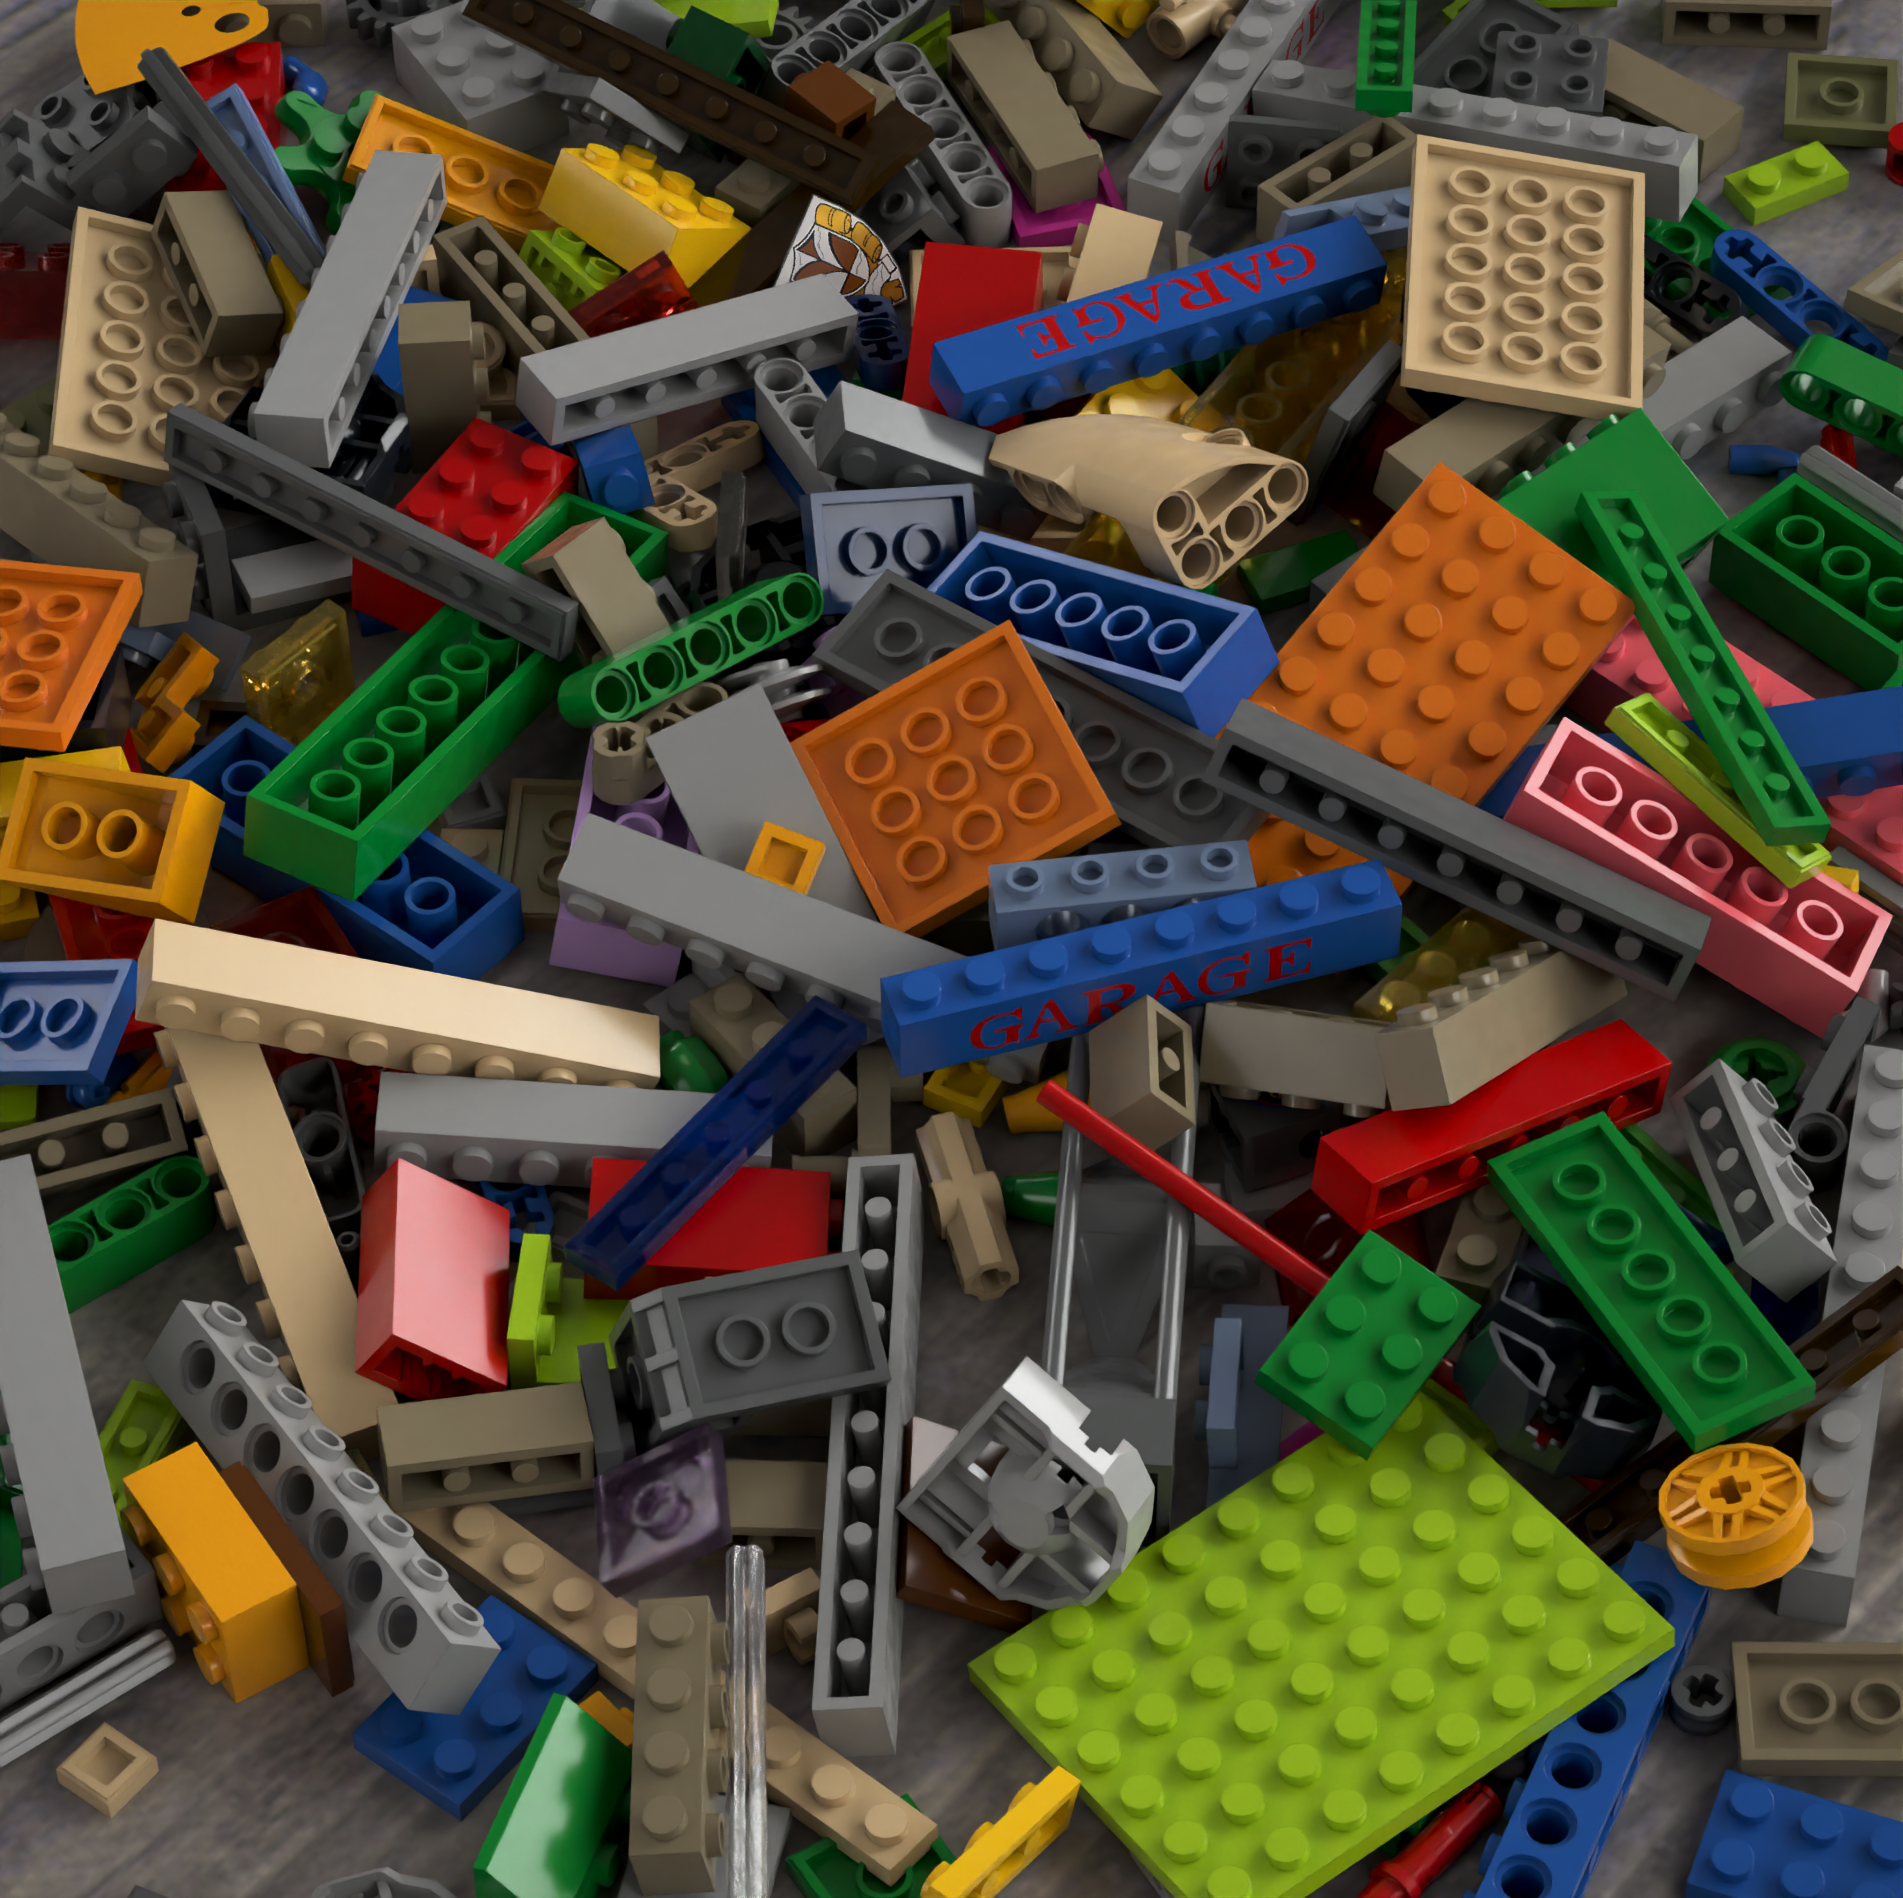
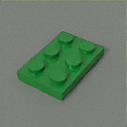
[1254,1229,1481,1461]

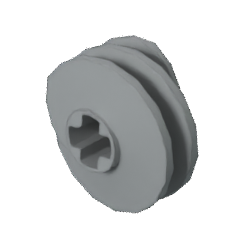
[718,659,832,723]

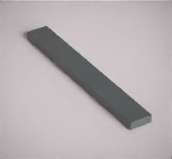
[164,403,579,662]

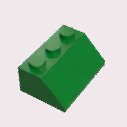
[472,1692,632,1898]

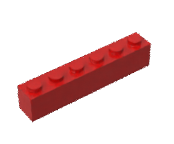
[1310,1019,1672,1235]

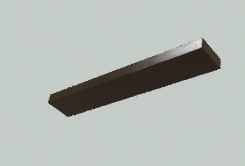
[652,100,935,321]

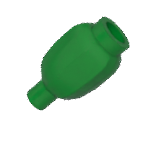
[658,1030,732,1094]

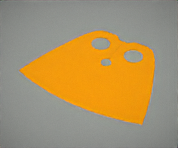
[75,0,269,95]

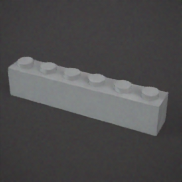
[515,274,859,446]
[374,1071,774,1188]

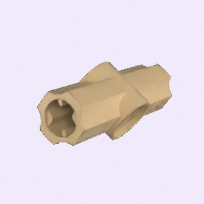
[916,1112,1019,1301]

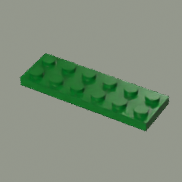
[1487,1111,1816,1453]

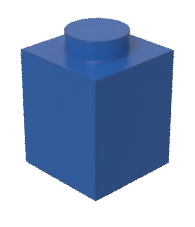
[573,424,656,514]

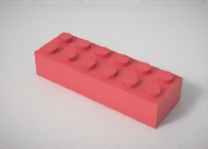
[1503,716,1893,1039]

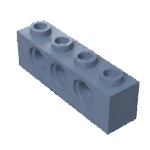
[988,840,1257,951]

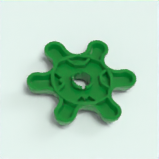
[274,90,441,238]

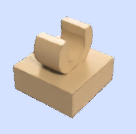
[750,1567,820,1665]

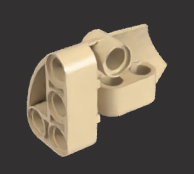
[988,414,1309,590]

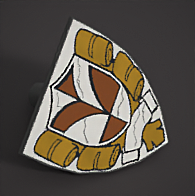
[772,194,909,307]

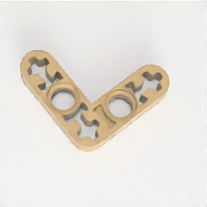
[624,420,765,552]

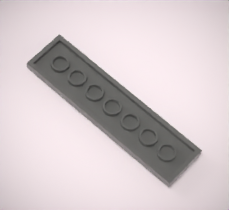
[812,569,1271,849]

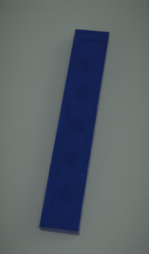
[564,995,868,1292]

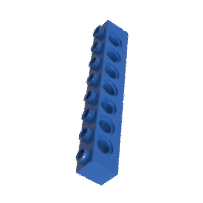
[1462,1540,1712,1898]

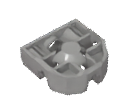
[895,1356,1155,1610]

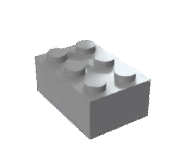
[391,0,570,152]

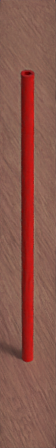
[1036,1080,1613,1492]

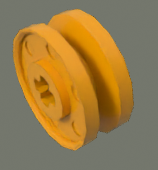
[1658,1442,1814,1590]

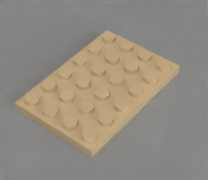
[1400,134,1645,421]
[48,206,280,499]

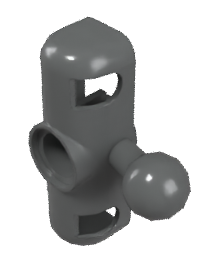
[277,1057,367,1241]

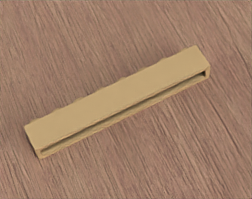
[135,918,660,1089]
[153,1027,398,1465]

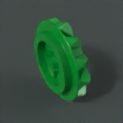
[1706,1037,1807,1118]

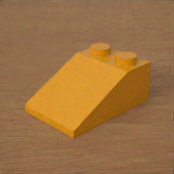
[0,757,225,924]

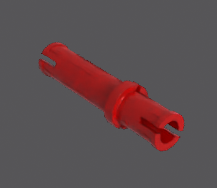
[1355,1781,1503,1898]

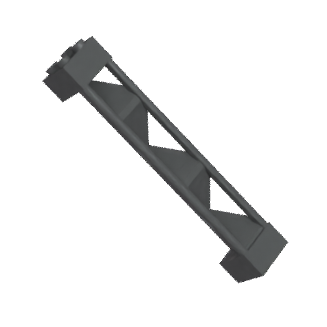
[1041,842,1205,1547]

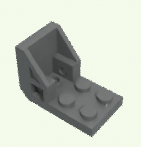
[608,1249,892,1466]

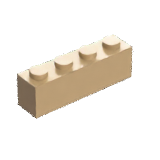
[1034,203,1163,419]

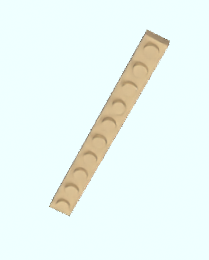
[381,1493,938,1887]

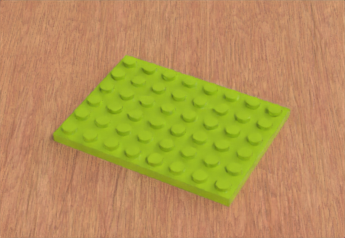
[967,1391,1675,1898]

